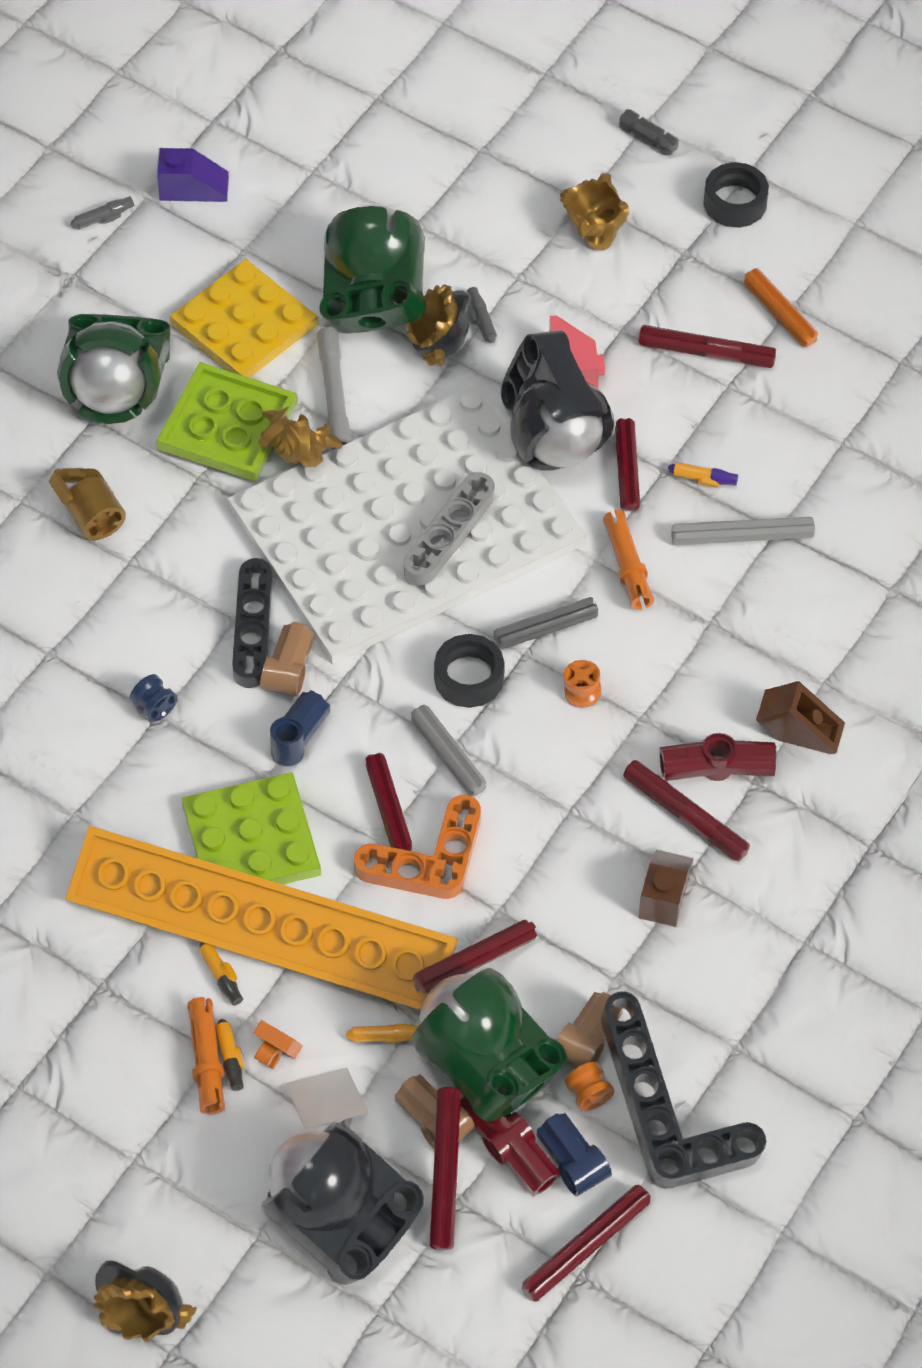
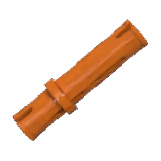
[603,510,654,610]
[187,997,225,1115]

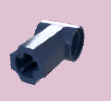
[270,690,330,766]
[536,1113,612,1197]

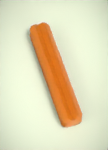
[744,268,818,347]

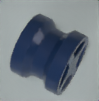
[130,674,178,722]

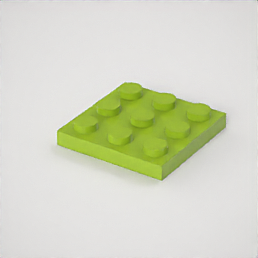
[156,362,298,482]
[182,772,321,885]

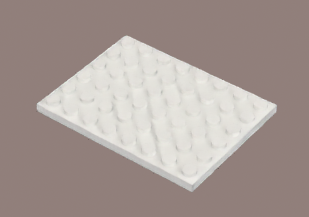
[228,384,587,664]

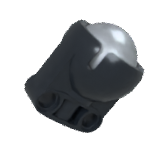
[501,330,614,470]
[261,1122,424,1285]

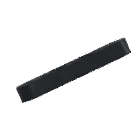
[232,558,273,688]

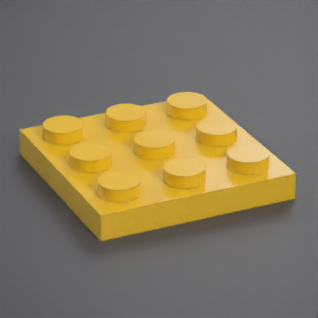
[170,259,318,378]

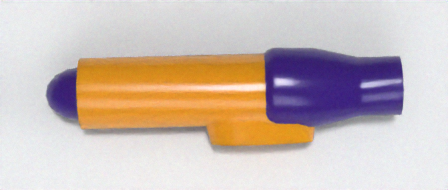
[668,462,739,488]

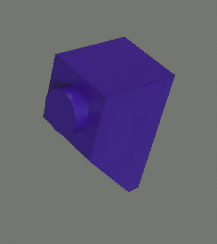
[157,148,229,202]

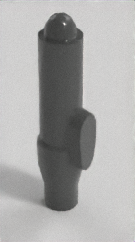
[70,196,134,230]
[467,287,497,344]

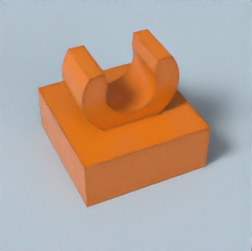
[253,1020,303,1069]

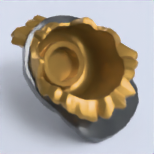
[407,284,469,366]
[93,1261,197,1342]

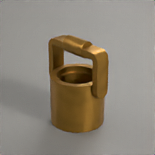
[49,468,126,540]

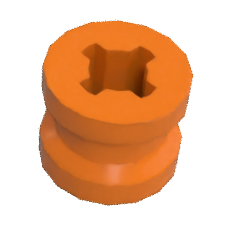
[563,660,602,708]
[565,1062,615,1111]

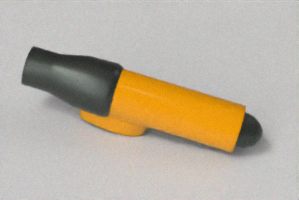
[199,942,243,1006]
[215,1019,245,1091]

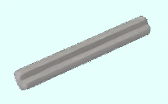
[671,517,815,545]

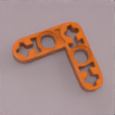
[354,795,481,899]

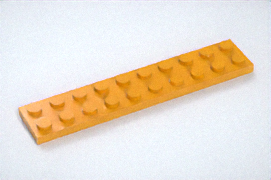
[65,825,459,1010]

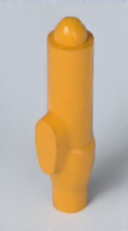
[346,1024,419,1044]

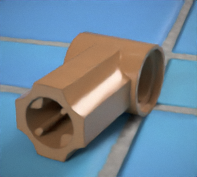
[260,622,314,697]
[557,992,623,1068]
[395,1074,475,1149]

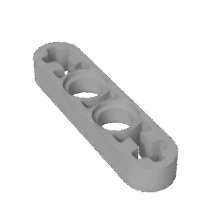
[404,472,495,585]

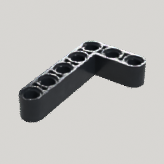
[601,991,767,1189]

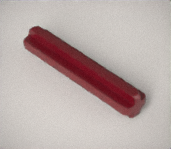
[615,418,640,512]
[365,752,412,851]

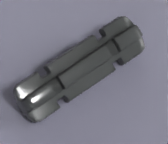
[619,109,679,155]

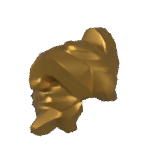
[560,173,629,251]
[258,407,343,467]

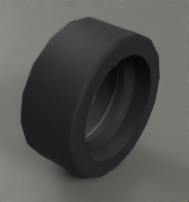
[703,162,769,228]
[434,634,505,708]

